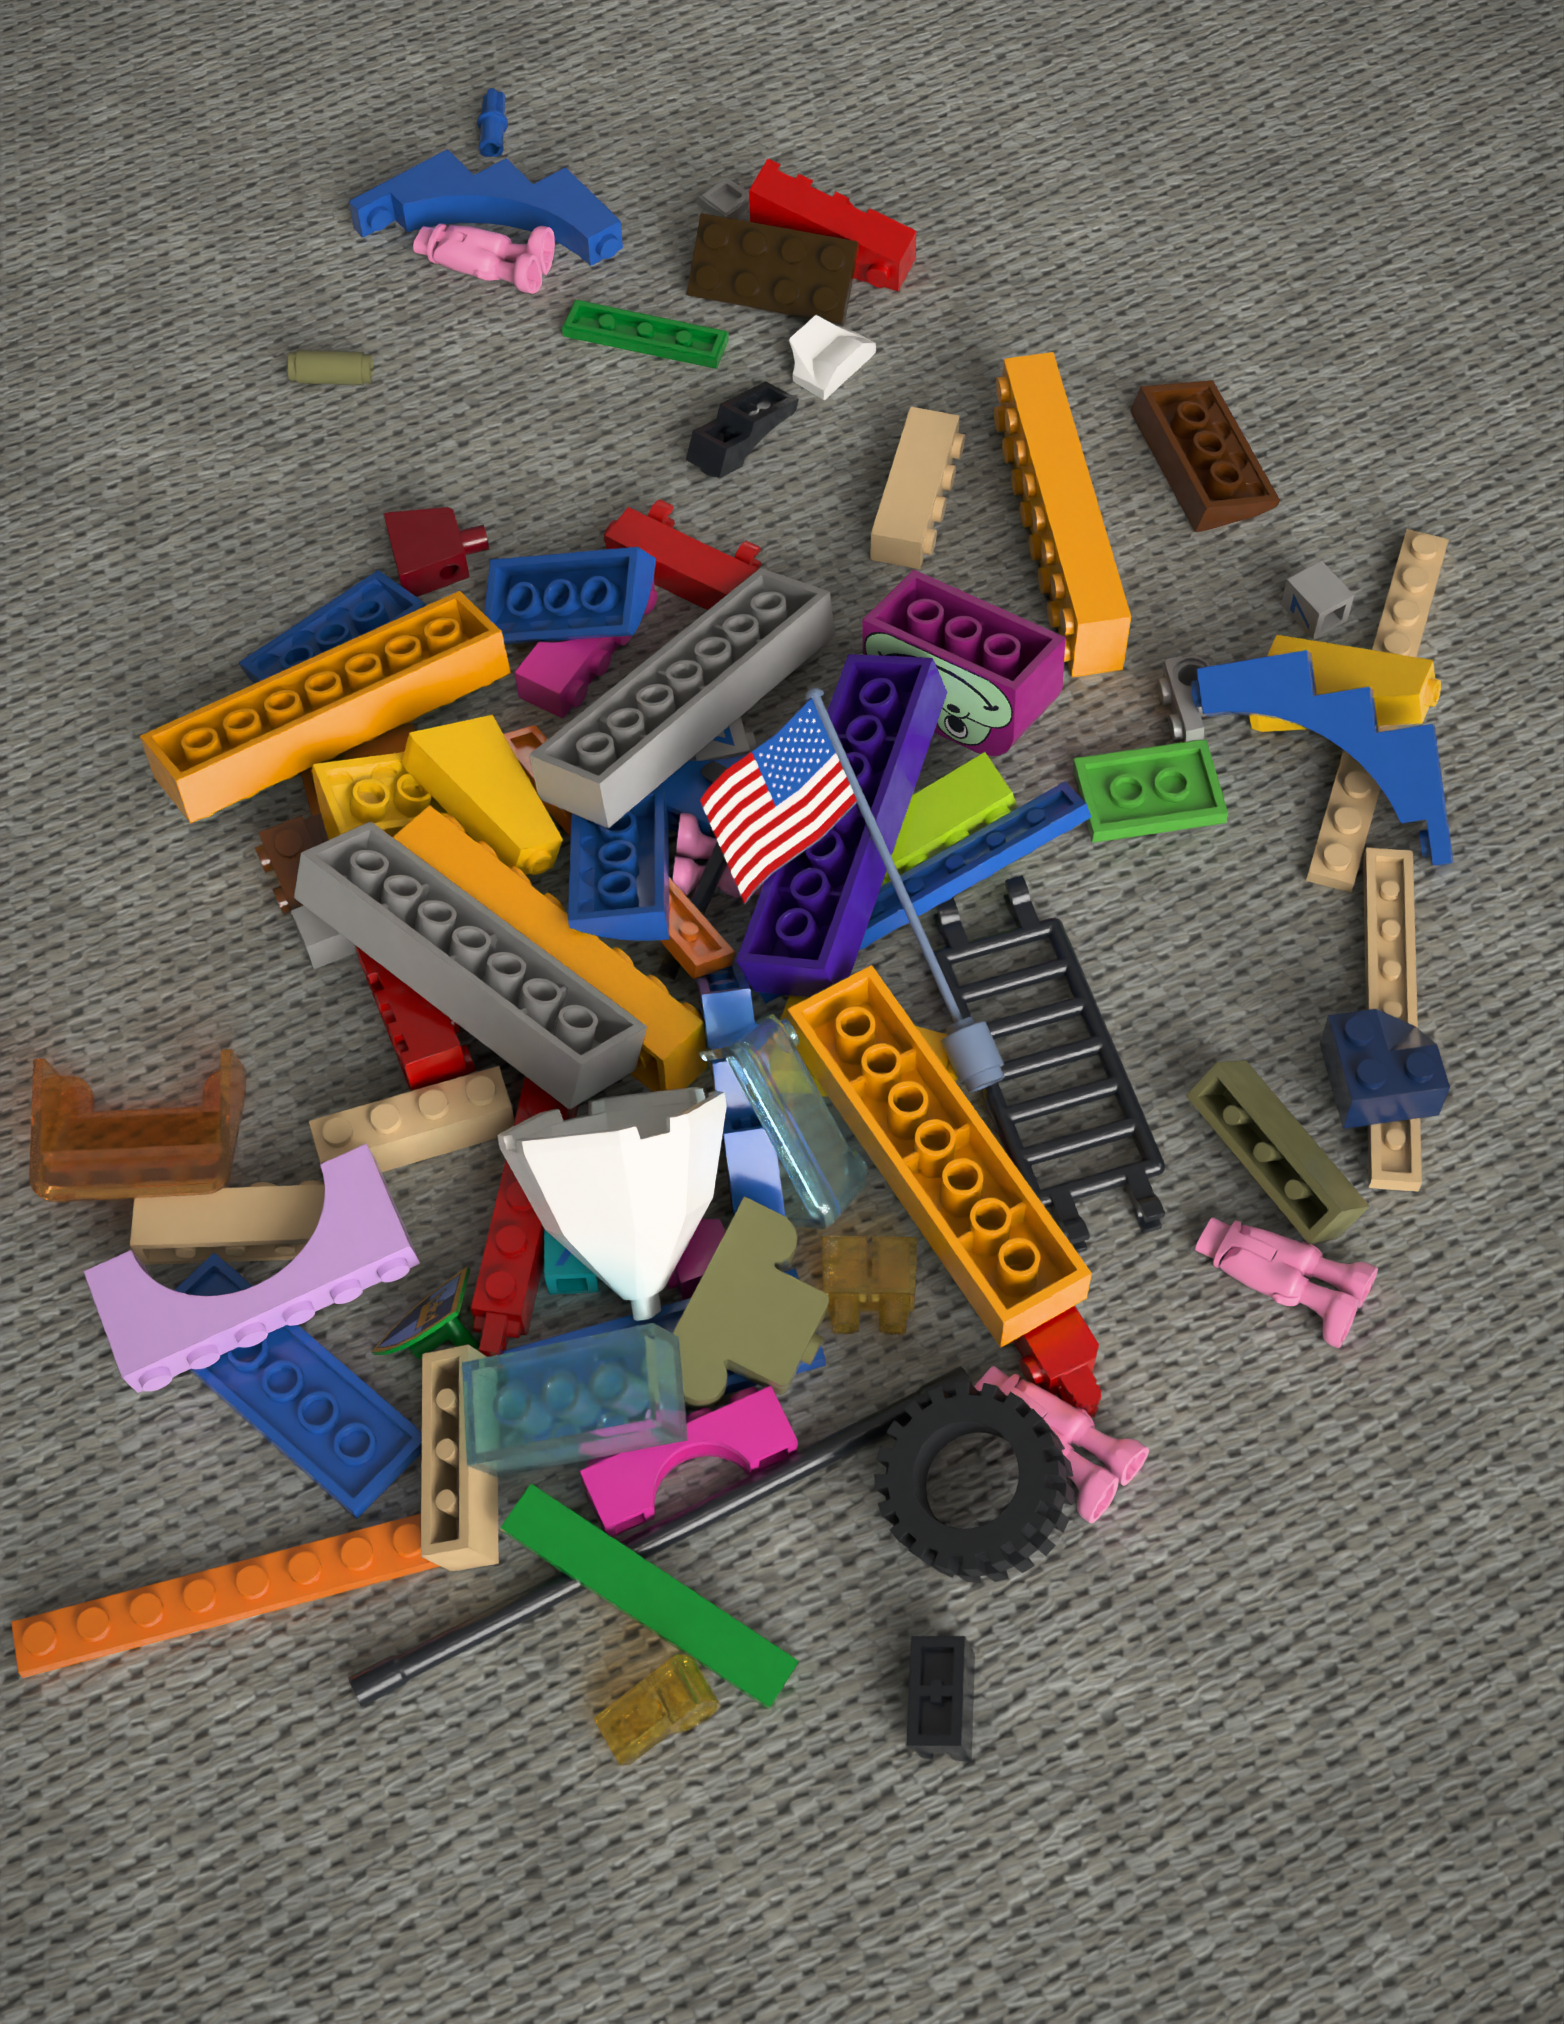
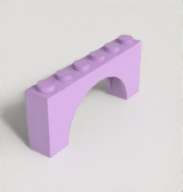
[83,1143,420,1393]

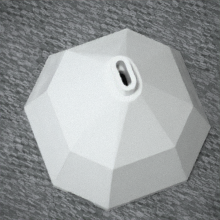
[497,1087,727,1321]

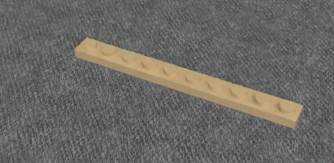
[1306,529,1449,893]

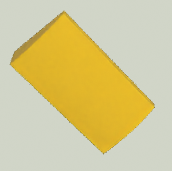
[312,752,472,840]

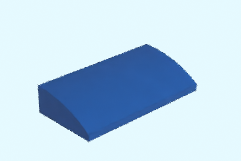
[484,547,656,644]
[239,570,426,684]
[568,788,669,941]

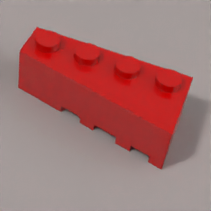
[749,158,917,291]
[354,944,476,1091]

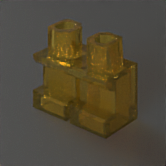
[821,1236,917,1335]

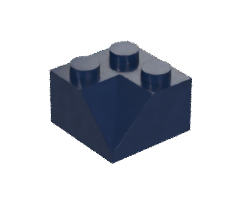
[1320,1009,1450,1129]

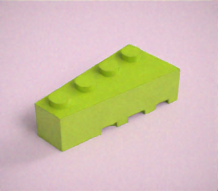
[881,752,1018,886]

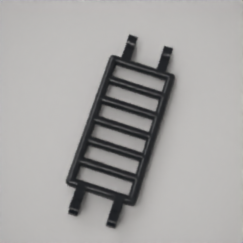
[933,875,1165,1253]

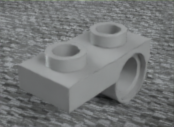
[1157,656,1210,743]

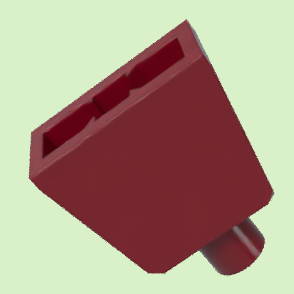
[383,507,490,597]

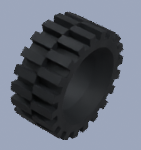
[874,1382,1074,1583]

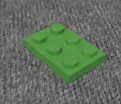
[1072,739,1228,843]

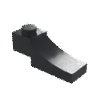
[686,381,799,479]

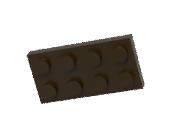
[686,213,860,325]

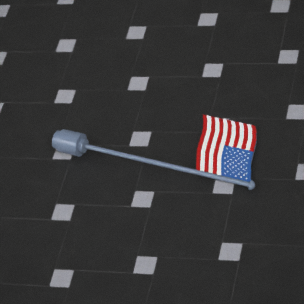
[700,687,1005,1093]

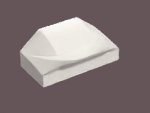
[789,315,876,400]

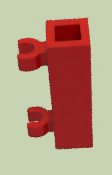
[604,499,761,610]

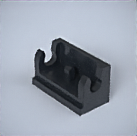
[906,1636,975,1762]

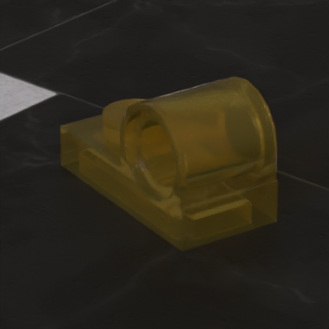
[593,1654,721,1766]

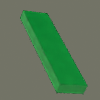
[562,299,729,369]

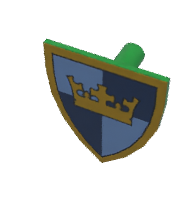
[371,1266,480,1359]

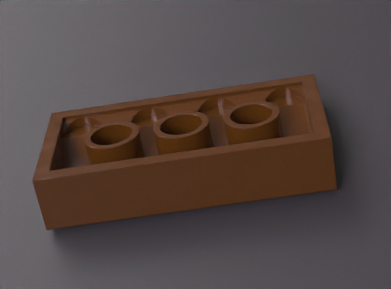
[1130,380,1280,532]

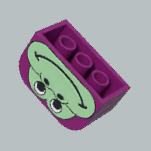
[862,569,1066,756]

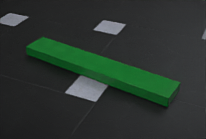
[500,1483,799,1710]

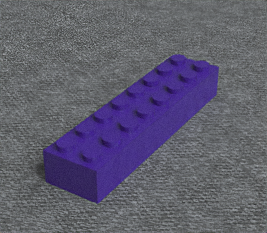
[736,654,948,997]

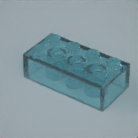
[462,1323,688,1477]

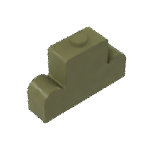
[649,1196,829,1410]

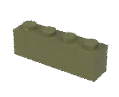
[1186,1060,1370,1244]

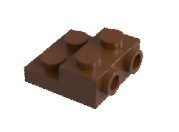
[254,813,329,915]

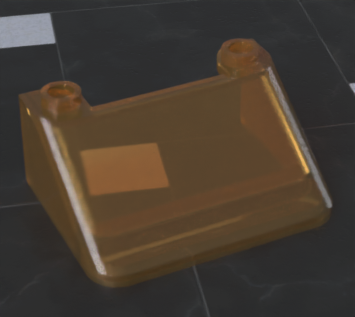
[29,1049,246,1202]

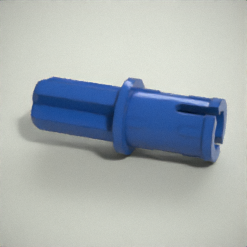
[477,88,508,157]

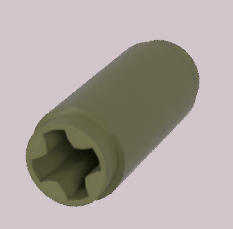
[287,350,374,385]

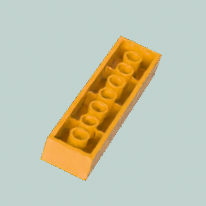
[994,352,1131,677]
[140,591,511,824]
[393,805,708,1092]
[787,965,1092,1348]

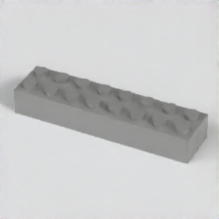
[529,568,835,828]
[294,821,647,1110]

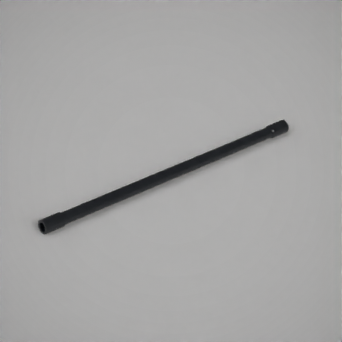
[348,1366,972,1707]

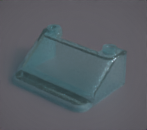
[699,1014,869,1229]

